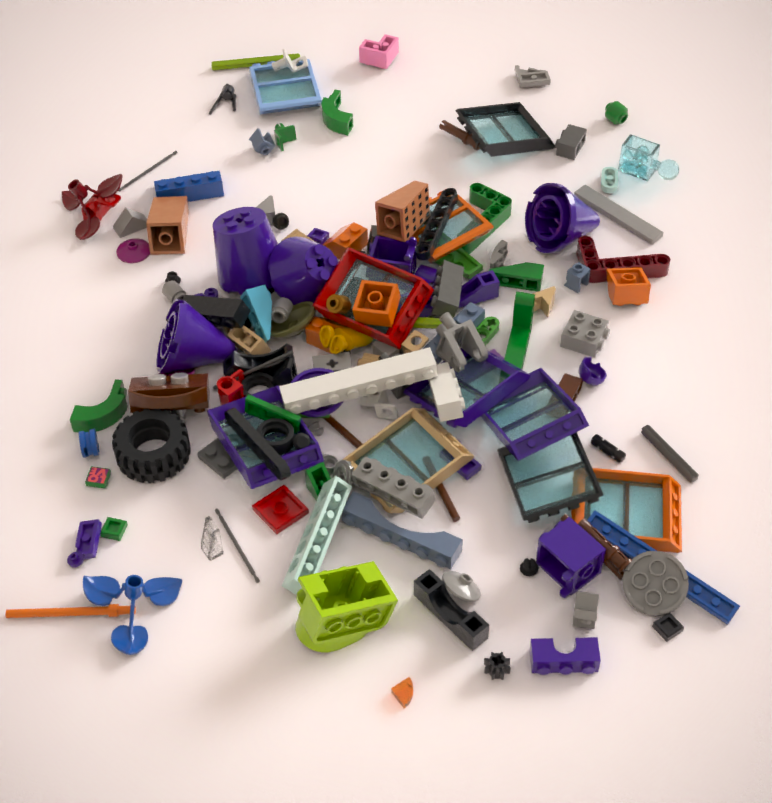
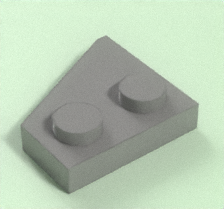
[514,65,551,88]

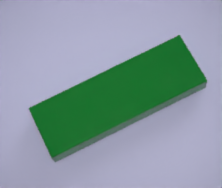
[245,394,301,434]

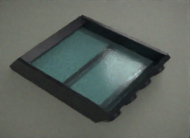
[455,102,555,157]
[497,432,604,523]

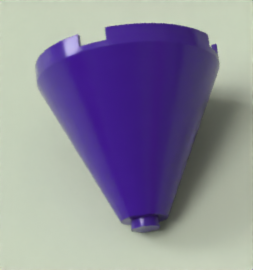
[525,183,600,253]
[156,299,237,373]

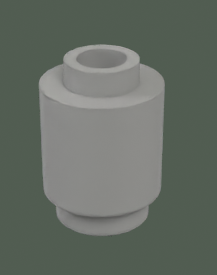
[162,281,186,303]
[271,297,293,323]

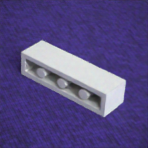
[428,362,466,422]

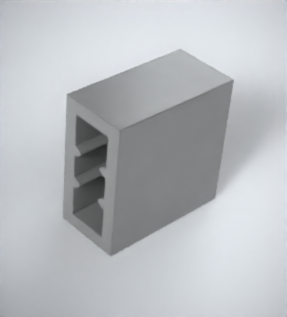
[560,310,610,358]

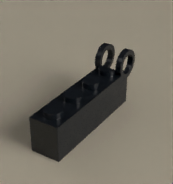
[166,295,251,329]

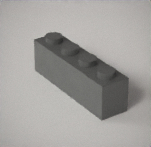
[430,260,464,318]

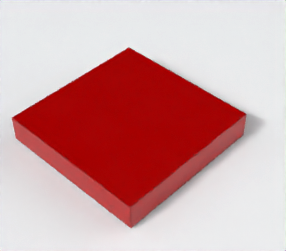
[252,484,309,535]

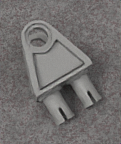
[435,312,488,372]

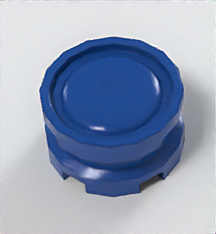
[79,429,99,458]

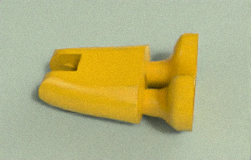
[319,325,373,354]

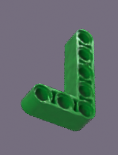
[457,183,512,254]
[499,292,535,384]

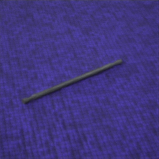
[118,150,178,192]
[213,350,294,390]
[215,508,260,583]

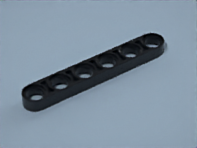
[415,188,458,260]
[224,408,291,481]

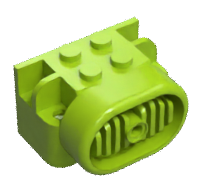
[295,561,398,653]

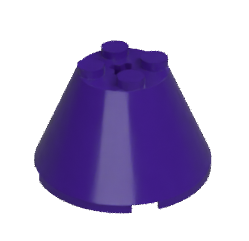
[268,237,338,305]

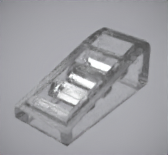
[201,516,224,561]

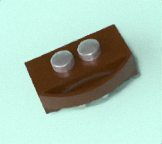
[128,373,210,422]

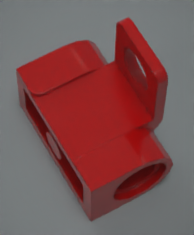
[81,190,121,221]
[216,369,244,405]

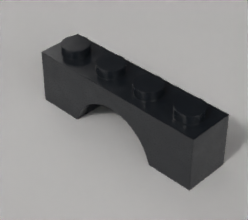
[414,569,489,651]

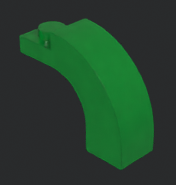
[321,89,354,136]
[70,379,128,433]

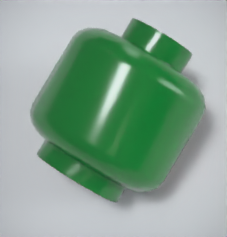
[605,101,629,125]

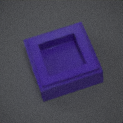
[307,228,329,245]

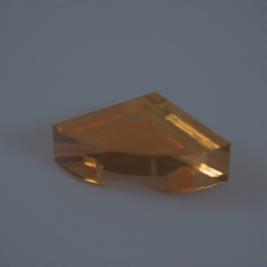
[391,677,413,708]

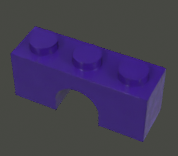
[529,637,601,675]

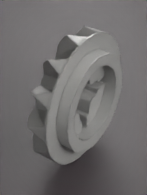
[333,460,354,485]

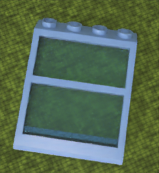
[249,59,322,115]

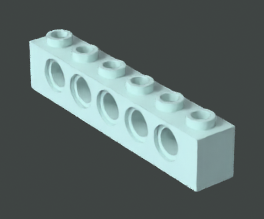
[282,476,352,595]

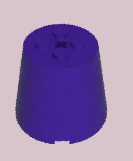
[213,207,278,295]

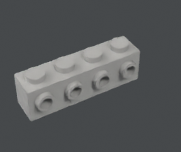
[352,456,436,519]

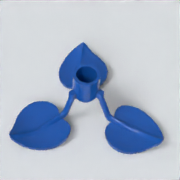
[83,575,182,655]

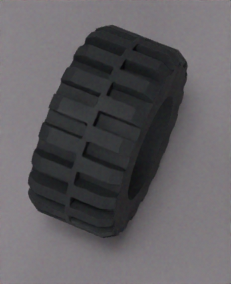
[112,408,191,484]

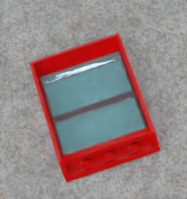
[312,248,434,349]

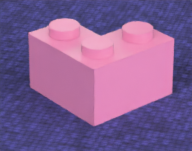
[359,34,399,69]

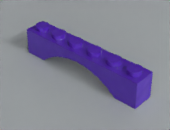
[395,270,500,317]

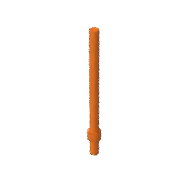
[5,604,136,618]

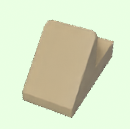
[533,286,556,317]

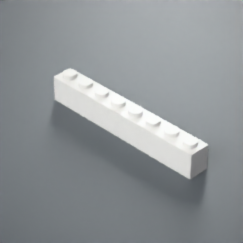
[279,347,438,414]

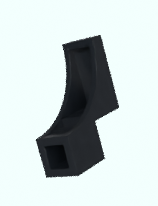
[223,343,294,381]

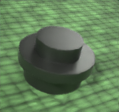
[273,213,289,230]

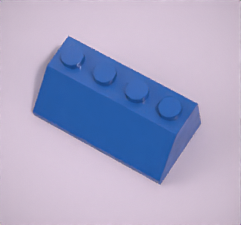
[154,170,224,202]

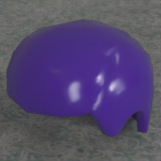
[578,357,607,385]

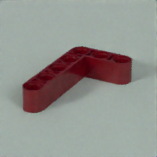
[577,236,671,283]

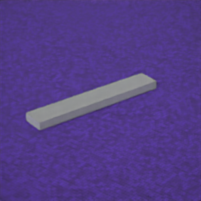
[574,184,664,245]

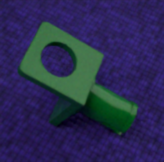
[274,123,297,151]

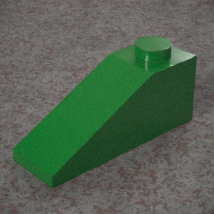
[489,262,544,292]

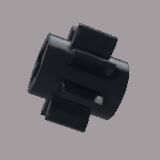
[484,652,511,680]

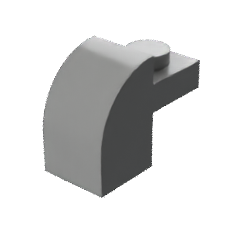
[572,591,599,629]

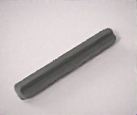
[641,425,699,483]

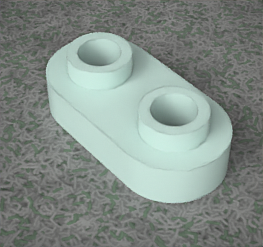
[601,167,618,194]

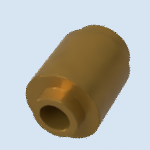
[326,294,351,314]

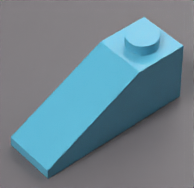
[240,285,272,343]

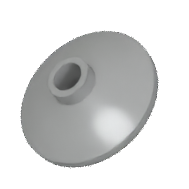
[442,571,481,602]

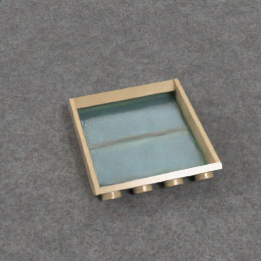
[342,408,474,514]

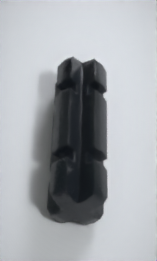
[591,434,626,463]

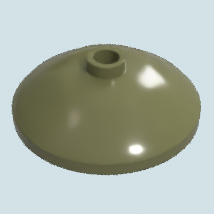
[270,301,316,338]

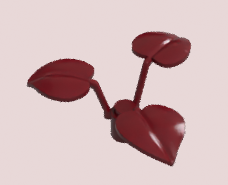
[62,174,123,240]

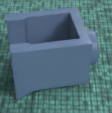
[248,128,275,155]
[564,262,591,293]

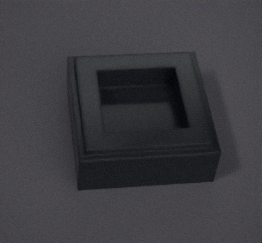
[652,613,684,642]

